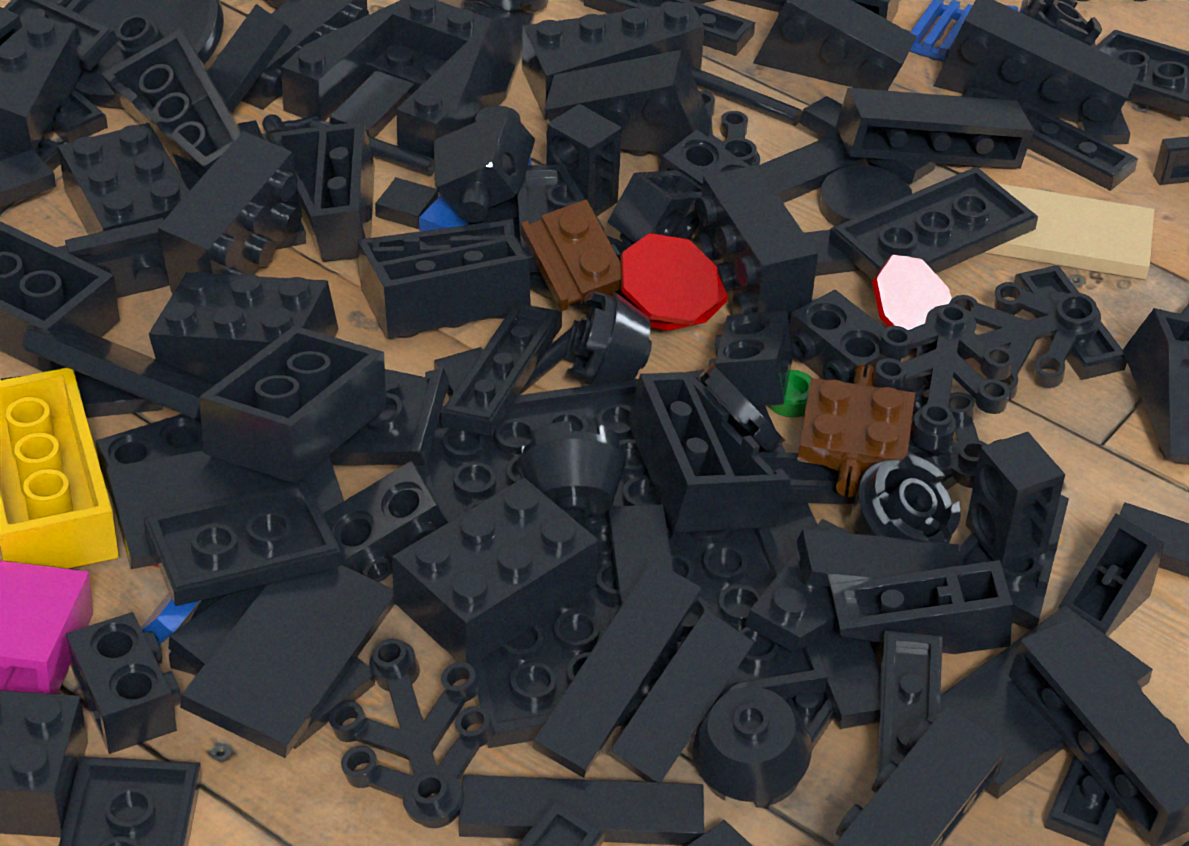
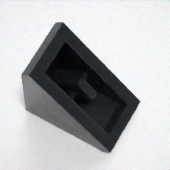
[1058,513,1165,636]

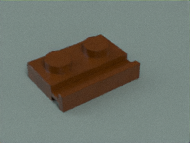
[521,199,621,311]

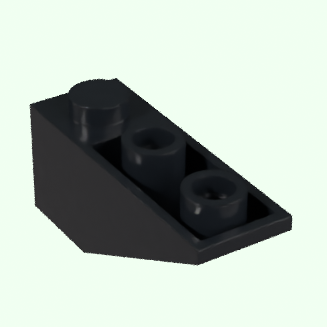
[1122,308,1189,464]

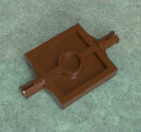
[797,364,915,497]

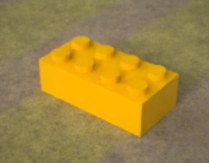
[0,368,119,569]

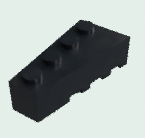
[101,28,242,178]

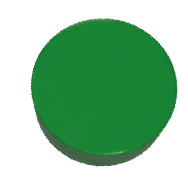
[768,370,812,418]

